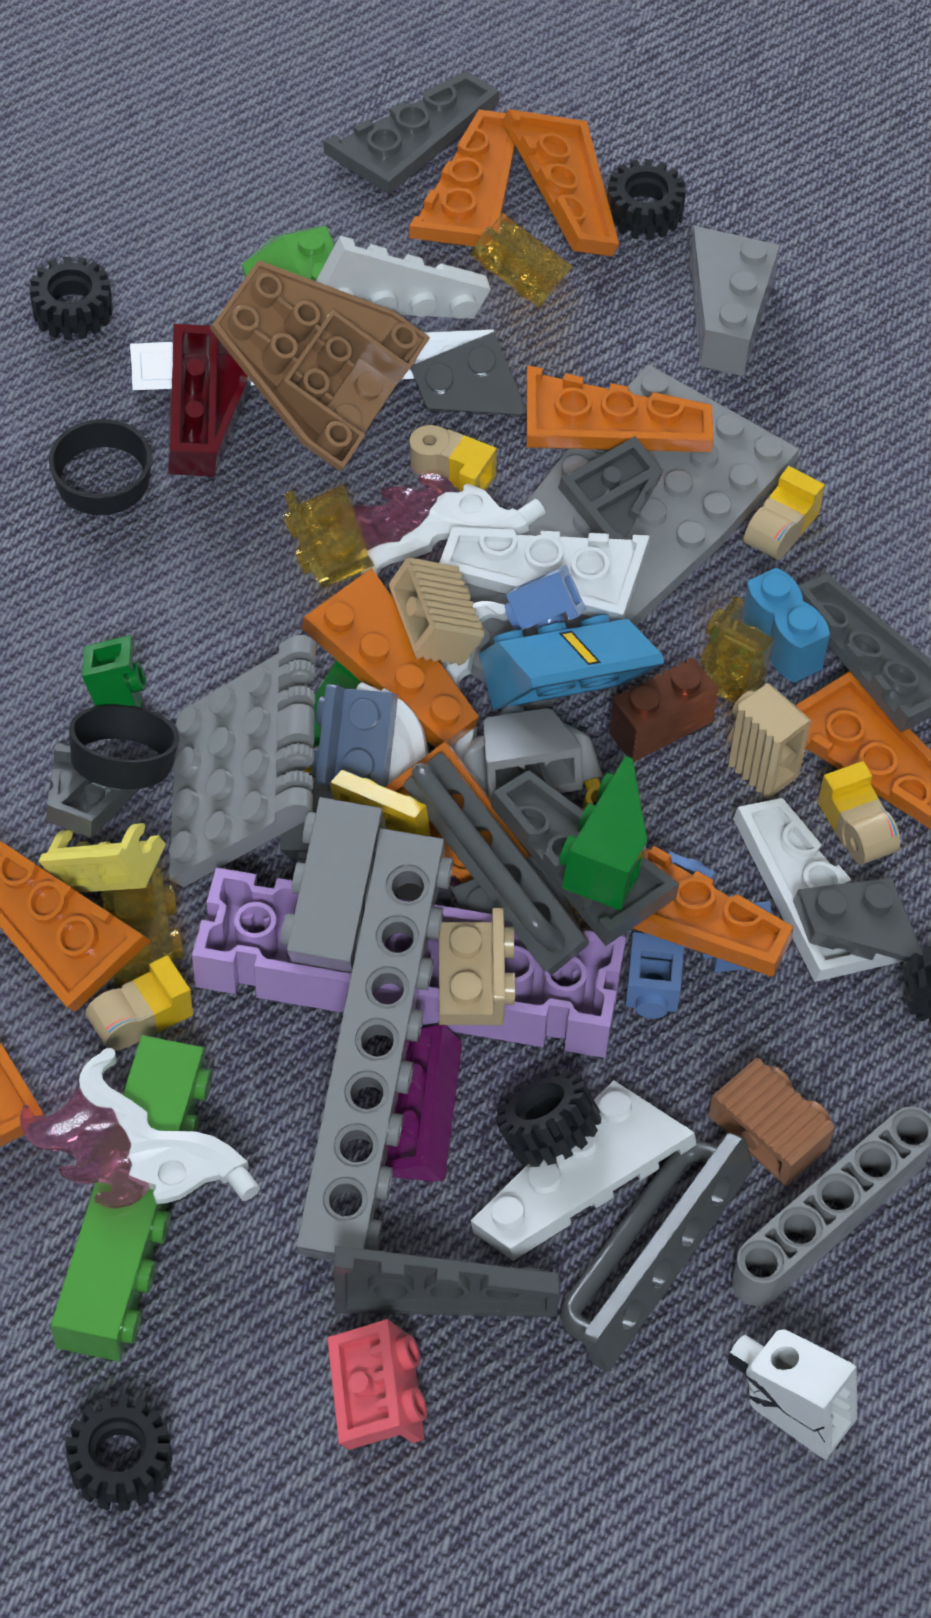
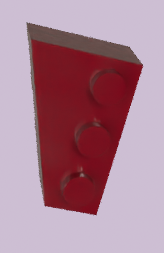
[168,324,252,477]

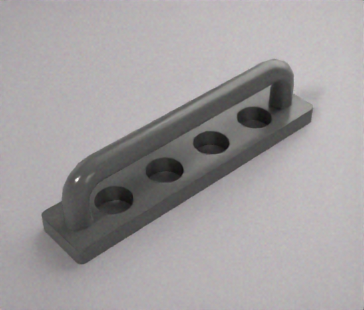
[404,753,589,974]
[561,1132,753,1372]

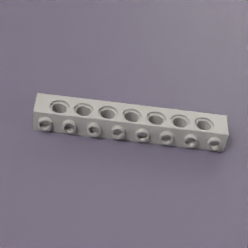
[296,828,453,1262]

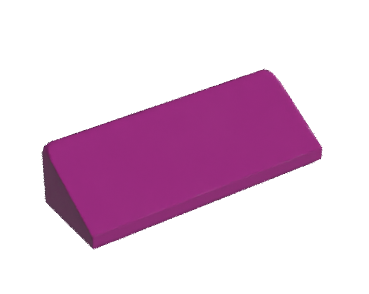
[385,1025,462,1182]

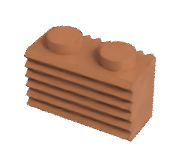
[708,1058,835,1186]

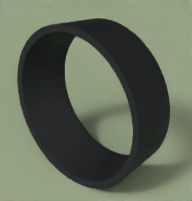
[49,419,152,515]
[69,704,179,789]

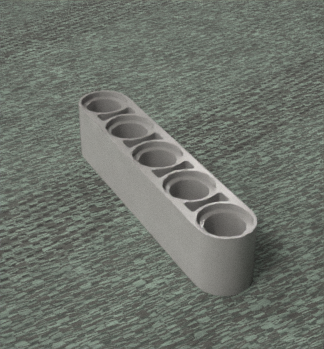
[732,1106,931,1306]

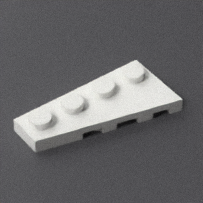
[316,236,491,319]
[439,527,650,621]
[733,798,903,982]
[471,1080,697,1261]

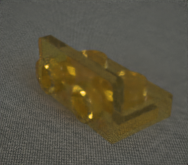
[470,213,573,308]
[282,484,374,588]
[700,596,774,703]
[101,868,184,988]

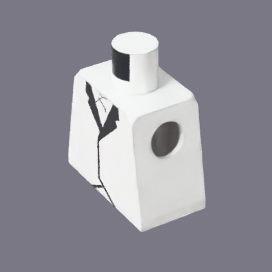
[728,1329,857,1460]

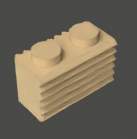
[389,557,485,666]
[727,683,812,799]

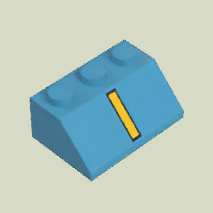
[479,615,664,710]

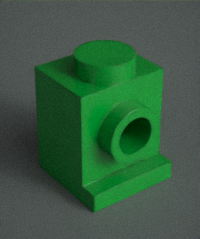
[82,635,146,708]

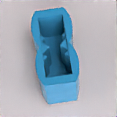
[742,568,830,683]

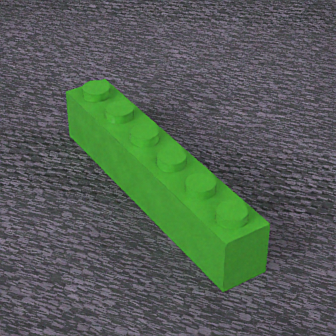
[51,1035,213,1362]

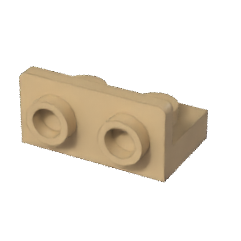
[439,908,515,1025]

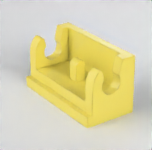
[38,823,166,893]

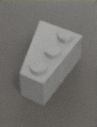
[689,226,780,376]
[281,797,387,973]

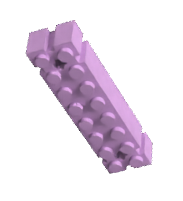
[192,868,626,1058]

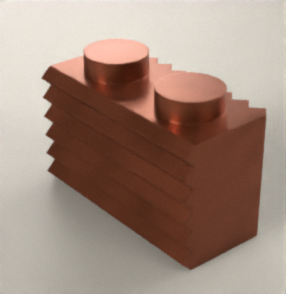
[609,658,719,762]

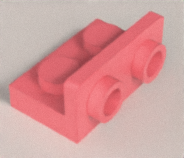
[327,1319,427,1450]

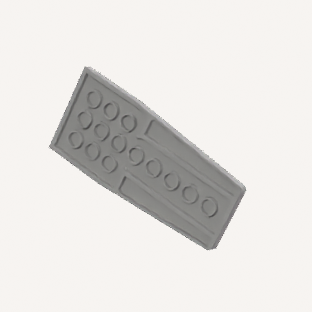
[464,364,800,711]

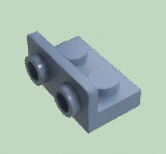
[311,684,398,789]

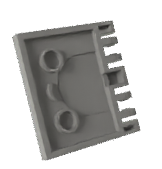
[169,635,316,887]

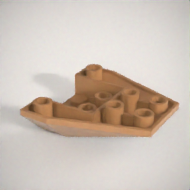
[210,260,431,472]

